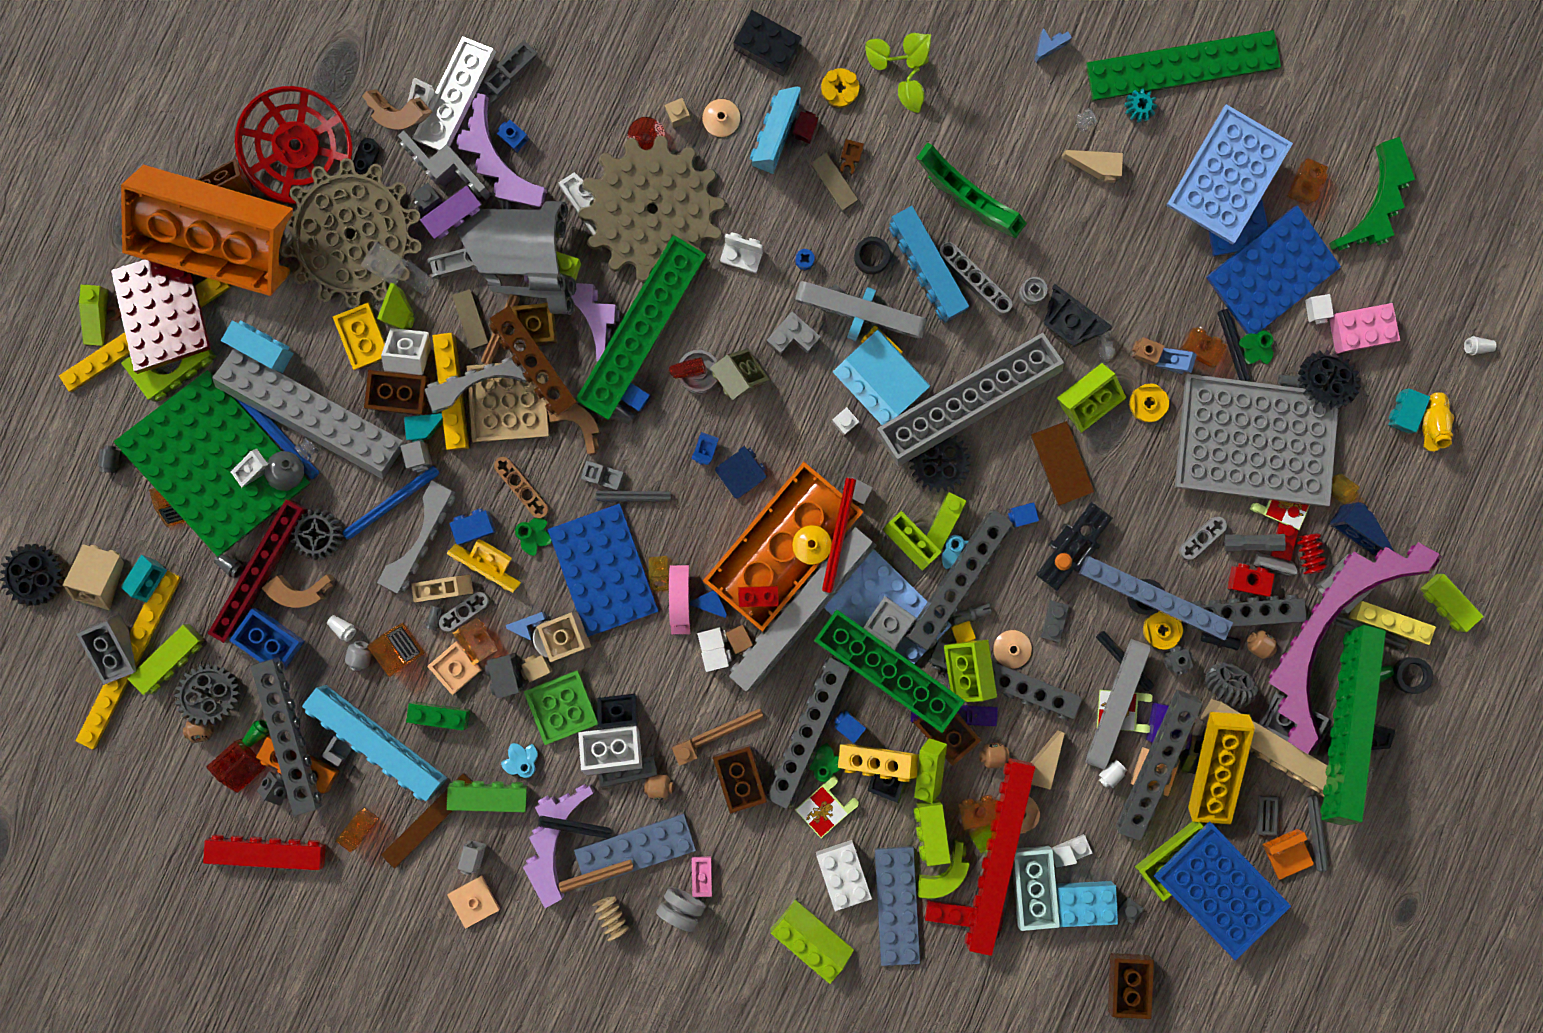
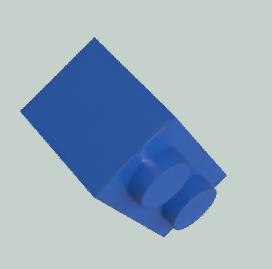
[449,508,496,545]
[834,710,866,743]

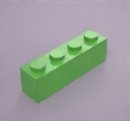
[447,780,527,812]

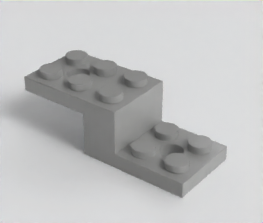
[398,130,491,200]

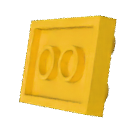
[333,303,385,371]

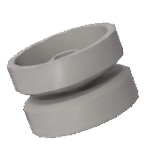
[677,350,718,394]
[656,886,706,932]

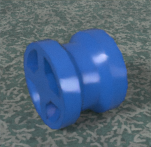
[795,249,815,270]

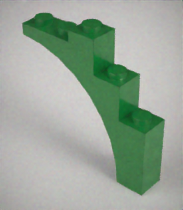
[1329,137,1415,251]
[916,143,1027,239]

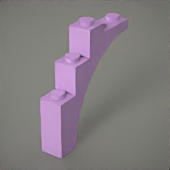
[457,93,547,208]
[524,275,620,362]
[523,784,595,908]

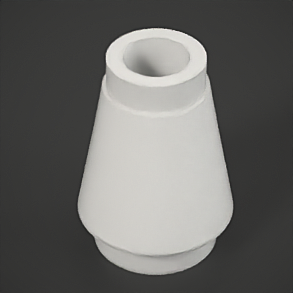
[1464,336,1496,355]
[327,615,356,642]

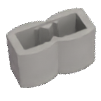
[457,840,486,875]

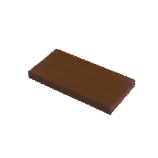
[1030,421,1094,506]

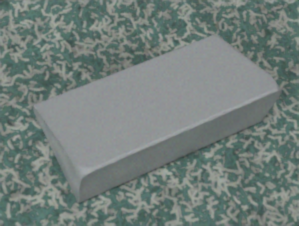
[1254,552,1297,576]

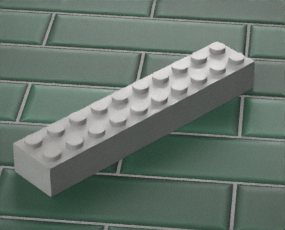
[877,333,1064,467]
[212,348,403,479]
[729,527,877,692]

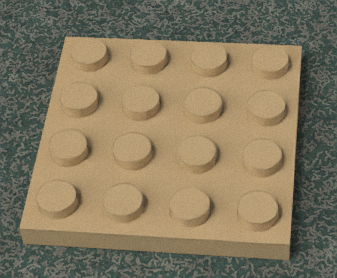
[467,363,550,443]

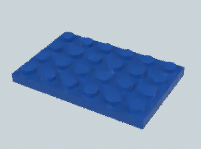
[1206,206,1341,334]
[548,503,659,637]
[1154,821,1291,961]

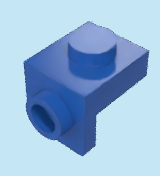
[691,432,719,465]

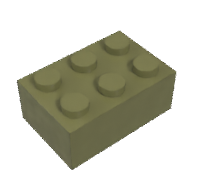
[710,348,770,400]

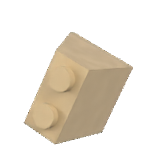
[63,544,124,610]

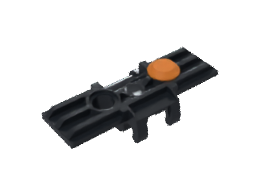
[1036,502,1113,591]

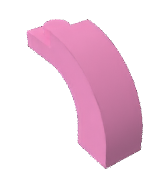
[669,565,690,634]

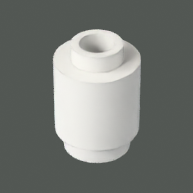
[1099,760,1128,789]

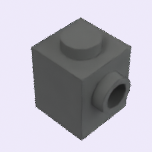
[412,183,443,213]

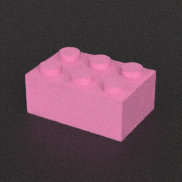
[1329,303,1400,354]

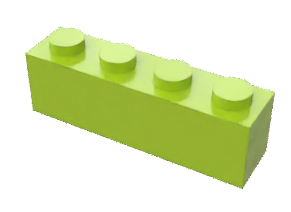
[127,624,205,695]

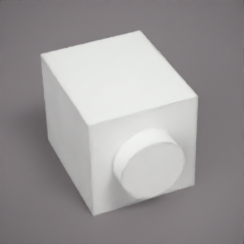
[1305,294,1334,325]
[831,407,859,436]

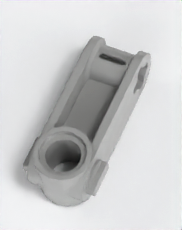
[427,248,477,279]

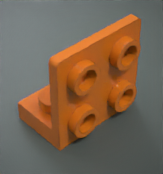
[1262,829,1314,879]

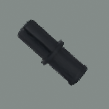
[1200,632,1241,651]

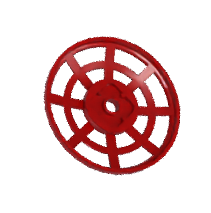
[234,86,353,203]

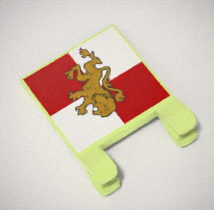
[1250,500,1310,530]
[1097,690,1153,733]
[795,775,859,838]

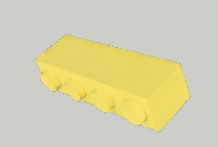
[1349,601,1436,645]

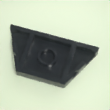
[1044,283,1113,347]

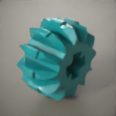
[1124,89,1157,123]

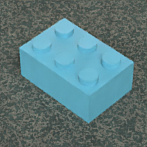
[221,320,294,373]
[1056,881,1118,927]

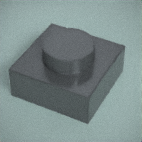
[1117,896,1144,924]

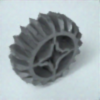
[290,509,343,560]
[1205,662,1258,708]

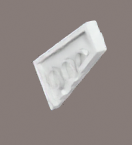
[558,173,602,248]

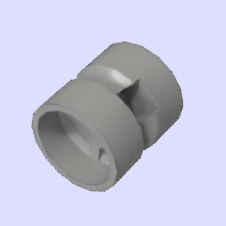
[1019,277,1048,306]

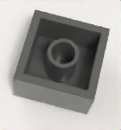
[485,653,525,699]

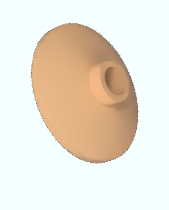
[702,99,740,137]
[993,630,1032,668]

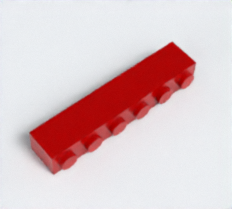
[203,834,326,870]

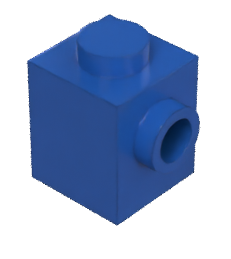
[497,119,529,153]

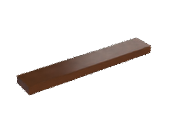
[381,773,473,869]

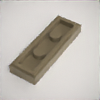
[810,153,858,211]
[452,289,489,350]

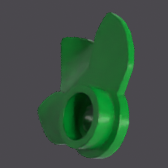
[1239,331,1274,364]
[515,518,552,556]
[809,743,841,782]

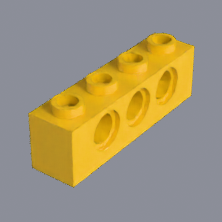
[838,744,919,782]

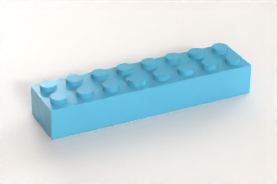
[302,685,447,801]

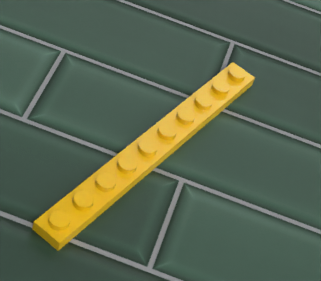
[59,278,231,392]
[75,570,182,749]

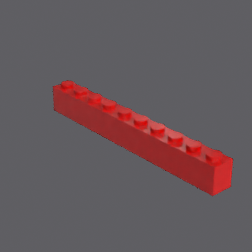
[964,758,1036,956]

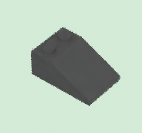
[76,613,136,685]
[1259,693,1332,756]

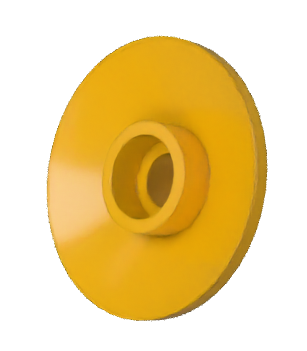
[792,525,832,565]

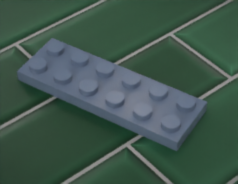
[574,813,696,887]
[875,846,920,966]

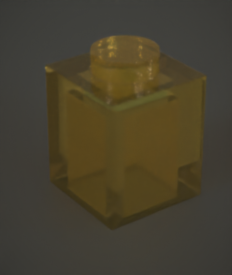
[1331,474,1360,503]

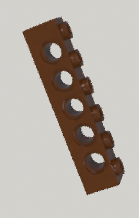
[488,306,577,417]

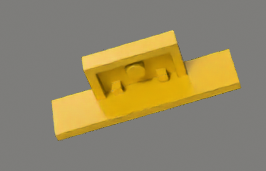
[447,539,521,593]

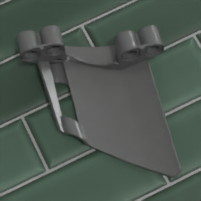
[456,201,576,315]

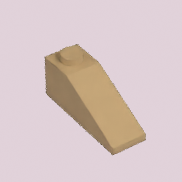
[1062,150,1123,183]
[411,574,473,602]
[1031,730,1065,789]

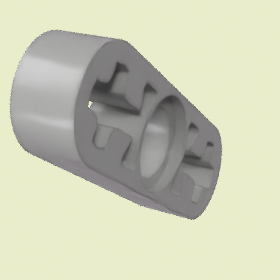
[1179,517,1227,560]
[439,592,489,631]

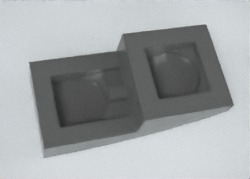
[581,461,626,491]

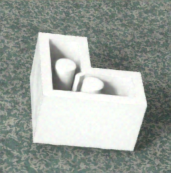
[697,627,732,672]

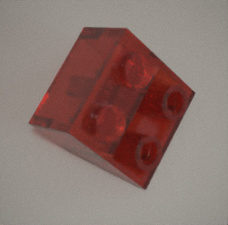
[206,739,267,793]

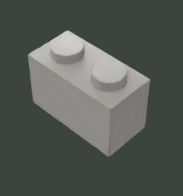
[401,441,433,473]

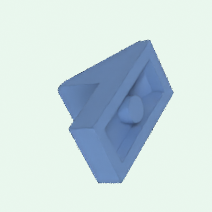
[1034,29,1072,63]
[1155,348,1197,374]
[506,612,547,640]

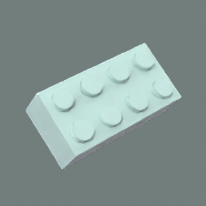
[1012,845,1060,931]

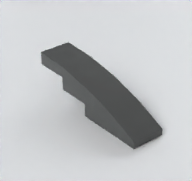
[473,40,538,109]

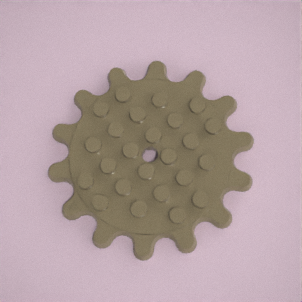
[578,136,726,283]
[280,158,422,308]

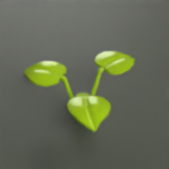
[865,33,931,113]

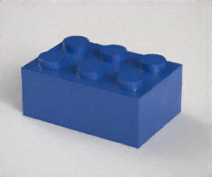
[229,608,305,669]

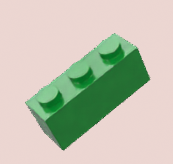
[406,701,470,730]

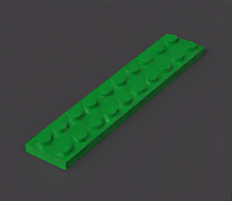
[1086,30,1281,101]
[575,235,706,420]

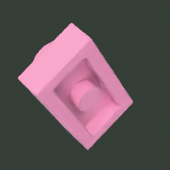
[692,856,712,897]

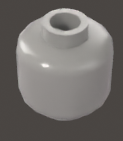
[345,641,373,671]

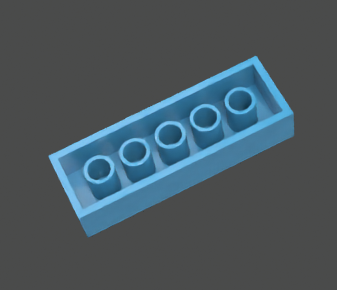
[888,206,969,323]

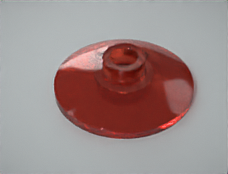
[627,117,665,150]

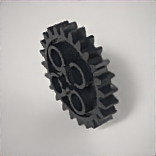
[1298,350,1361,409]
[909,435,971,493]
[0,544,65,606]

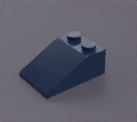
[1329,502,1395,557]

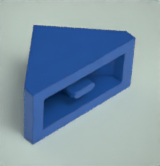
[689,590,727,618]

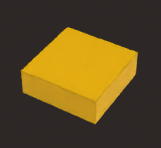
[951,621,976,643]

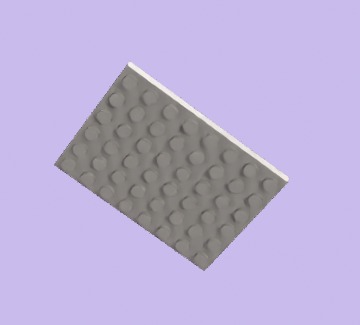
[1175,374,1338,507]

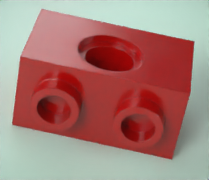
[1227,563,1275,597]
[738,586,778,607]

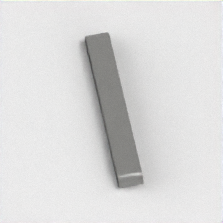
[795,281,927,339]
[1085,639,1151,769]

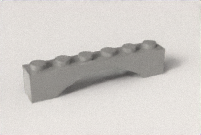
[425,357,544,413]
[377,481,456,594]

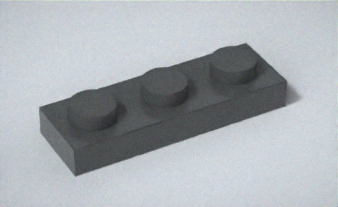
[598,756,658,788]

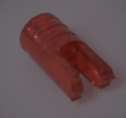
[668,357,706,379]

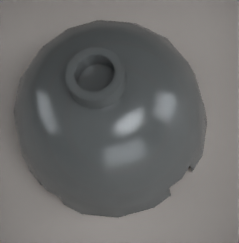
[264,451,304,491]

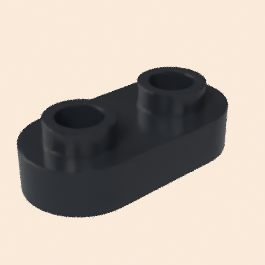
[353,138,380,175]

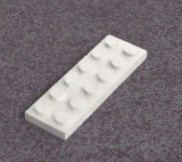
[412,36,496,151]

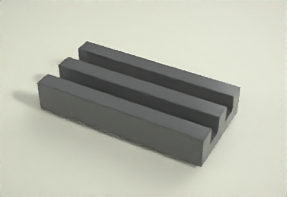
[1256,795,1279,836]

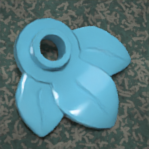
[941,535,970,569]
[501,743,538,778]

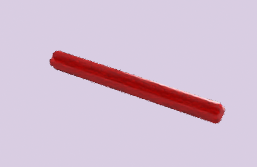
[822,478,856,593]

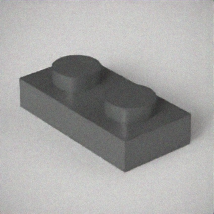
[1040,600,1069,642]

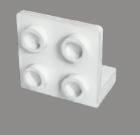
[720,232,763,274]

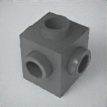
[1164,645,1194,675]
[257,771,287,806]

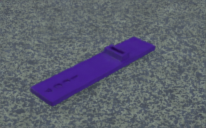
[911,705,998,726]

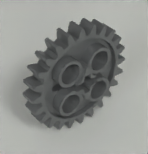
[174,664,240,727]

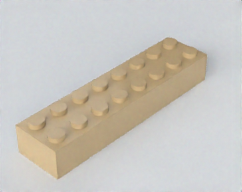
[1200,699,1327,797]

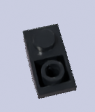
[1180,734,1204,774]

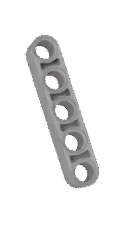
[939,242,1012,316]

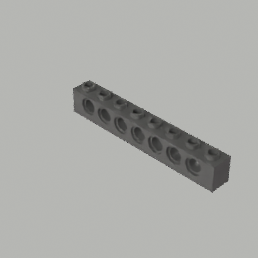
[904,510,1012,650]
[928,640,1082,721]
[250,657,322,816]
[766,658,854,809]
[1116,689,1203,841]

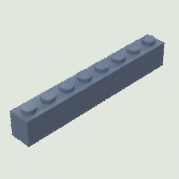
[1079,556,1233,640]

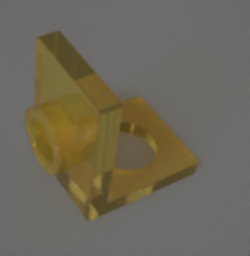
[649,556,669,592]

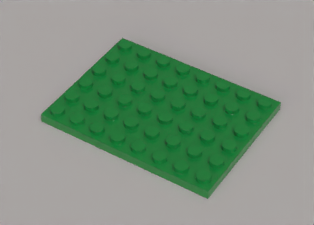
[113,370,310,558]

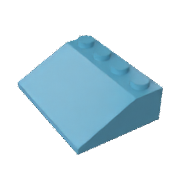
[750,86,801,174]
[833,330,930,425]

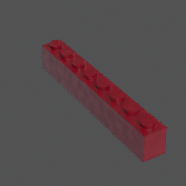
[207,499,309,643]

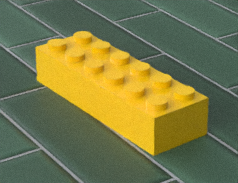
[1188,712,1255,824]

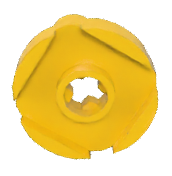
[821,68,859,108]
[1129,384,1169,422]
[1143,611,1183,650]

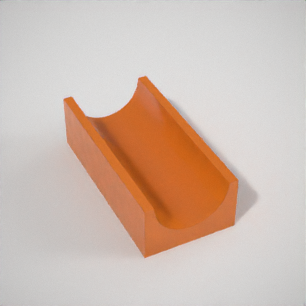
[121,164,293,296]
[703,461,863,631]

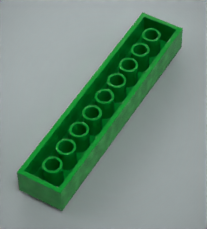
[1320,625,1386,826]

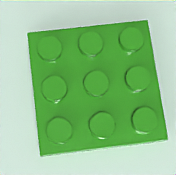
[524,670,598,745]

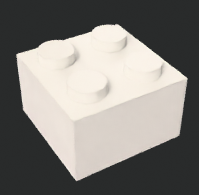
[381,328,431,376]

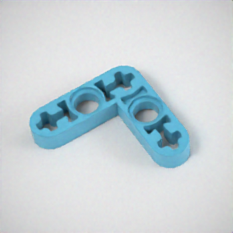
[847,287,876,341]

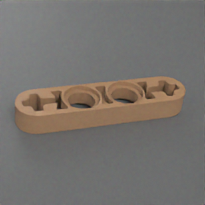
[494,457,549,518]

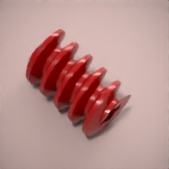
[1297,533,1327,575]

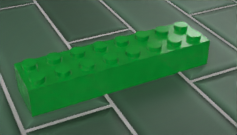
[814,609,965,733]

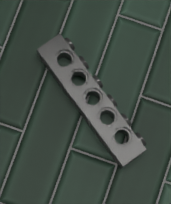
[1186,594,1306,629]

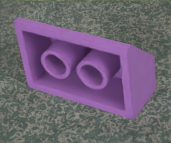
[420,186,481,239]

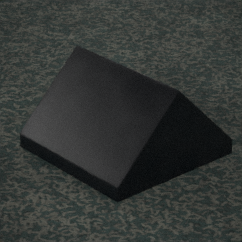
[597,694,639,730]
[867,758,906,803]

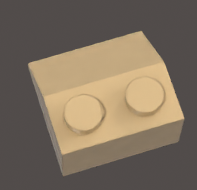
[537,611,591,662]

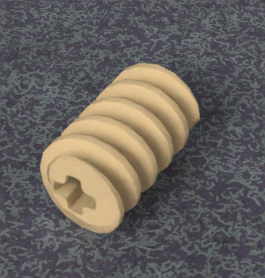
[592,897,629,941]

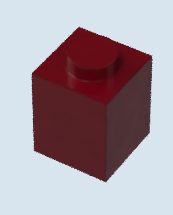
[793,111,819,144]

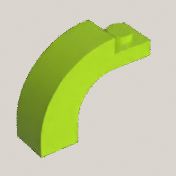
[917,839,969,898]

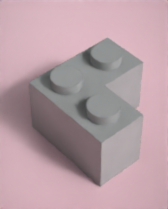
[766,312,821,355]

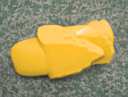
[1422,392,1454,452]

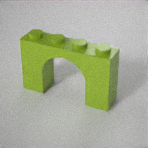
[121,350,216,402]

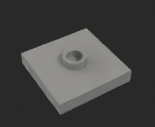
[863,596,917,650]

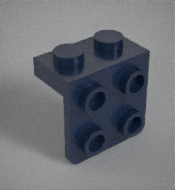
[715,445,768,499]

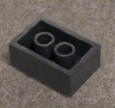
[733,10,802,77]

